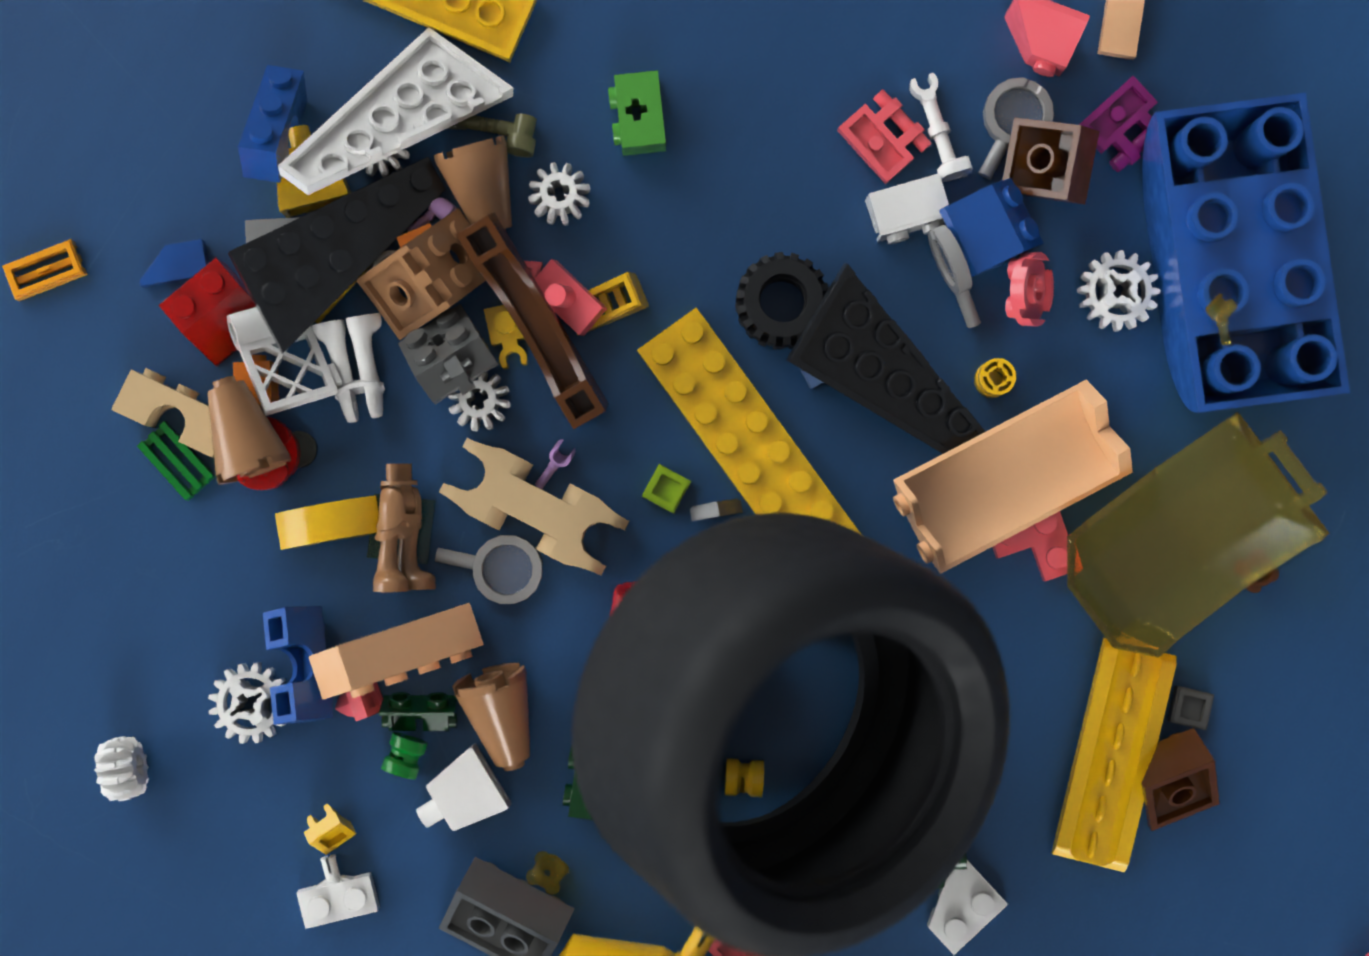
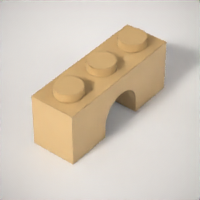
[111,368,214,458]

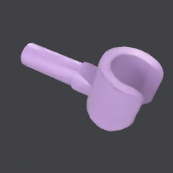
[407,198,457,232]
[535,439,576,489]

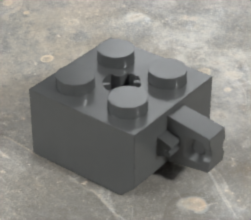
[398,304,499,405]

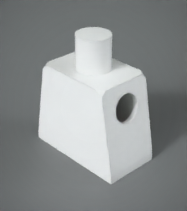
[416,743,512,831]

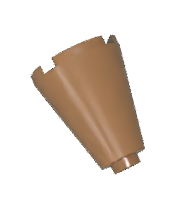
[433,135,512,231]
[207,376,292,485]
[452,662,531,771]

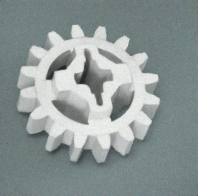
[1077,250,1161,332]
[208,662,286,744]

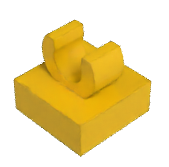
[303,804,357,855]

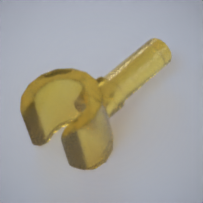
[1205,293,1238,346]

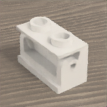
[865,173,949,245]

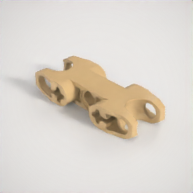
[439,438,630,576]

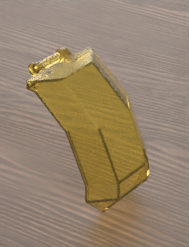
[1067,412,1329,658]

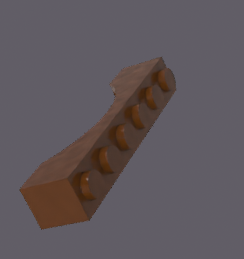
[456,212,609,430]

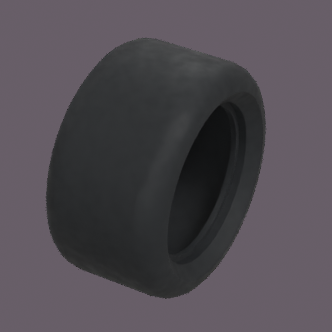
[572,512,1010,956]

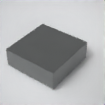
[1167,685,1214,731]

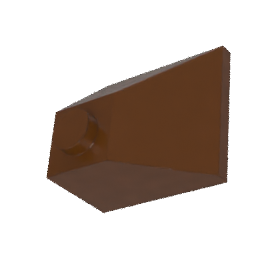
[1141,728,1220,831]

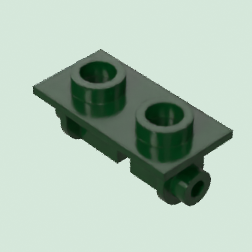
[379,692,458,732]

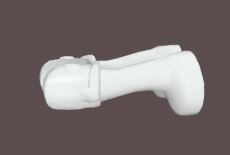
[312,313,385,423]

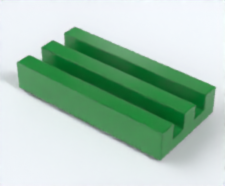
[137,421,216,501]

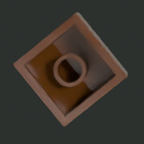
[1002,117,1100,205]

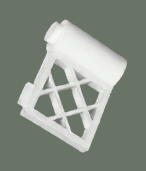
[227,307,342,416]

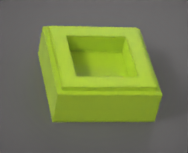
[642,464,691,514]

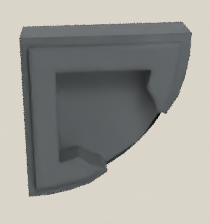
[690,499,743,521]

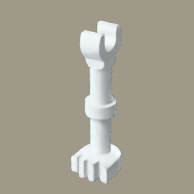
[909,73,973,182]

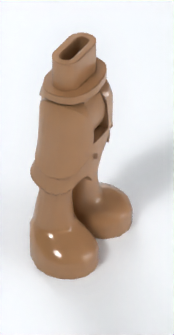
[373,463,436,592]

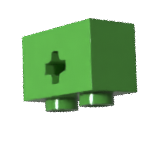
[608,70,666,156]

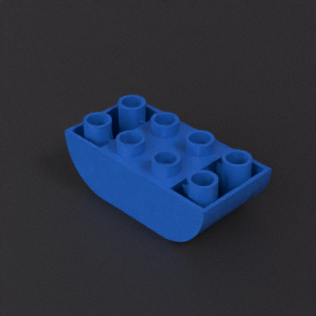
[1142,92,1350,413]

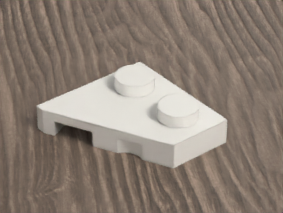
[927,860,1008,955]

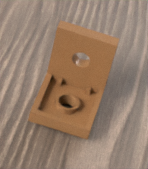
[356,208,486,340]

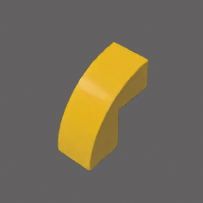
[275,495,379,550]

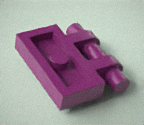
[1079,76,1158,172]

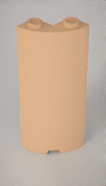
[893,379,1133,574]

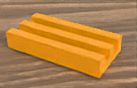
[2,239,88,301]

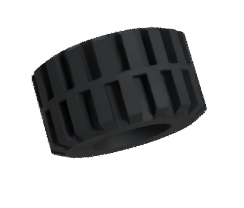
[735,252,829,350]

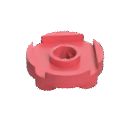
[1005,252,1054,327]

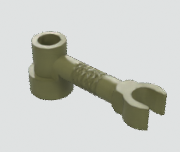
[448,114,537,158]

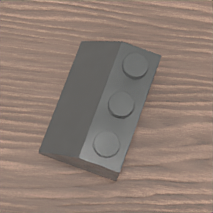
[439,857,575,956]

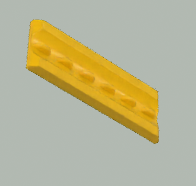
[1051,637,1177,873]

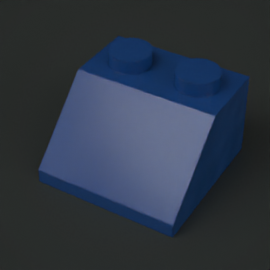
[939,178,1044,277]

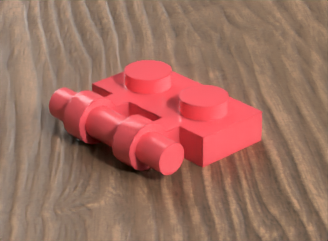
[837,89,932,185]

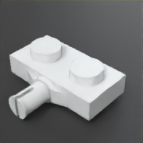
[296,854,380,929]

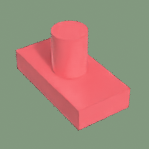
[535,259,607,336]

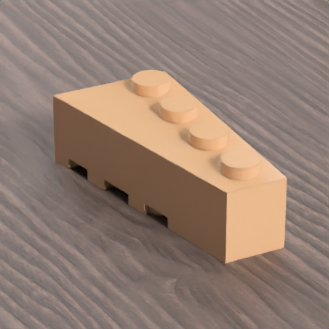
[308,603,484,700]

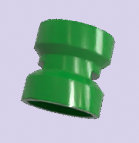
[381,732,428,780]

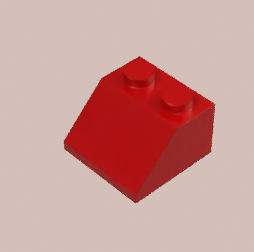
[159,258,256,366]

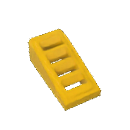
[577,272,649,336]

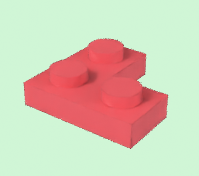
[992,511,1080,582]

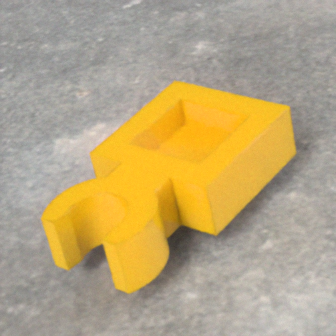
[484,305,528,370]

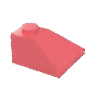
[1004,0,1090,77]

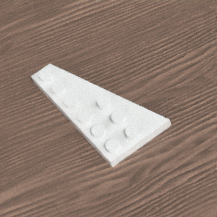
[278,27,514,195]

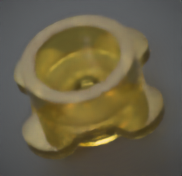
[526,851,569,895]

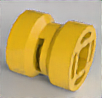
[974,358,1016,398]
[725,758,764,798]

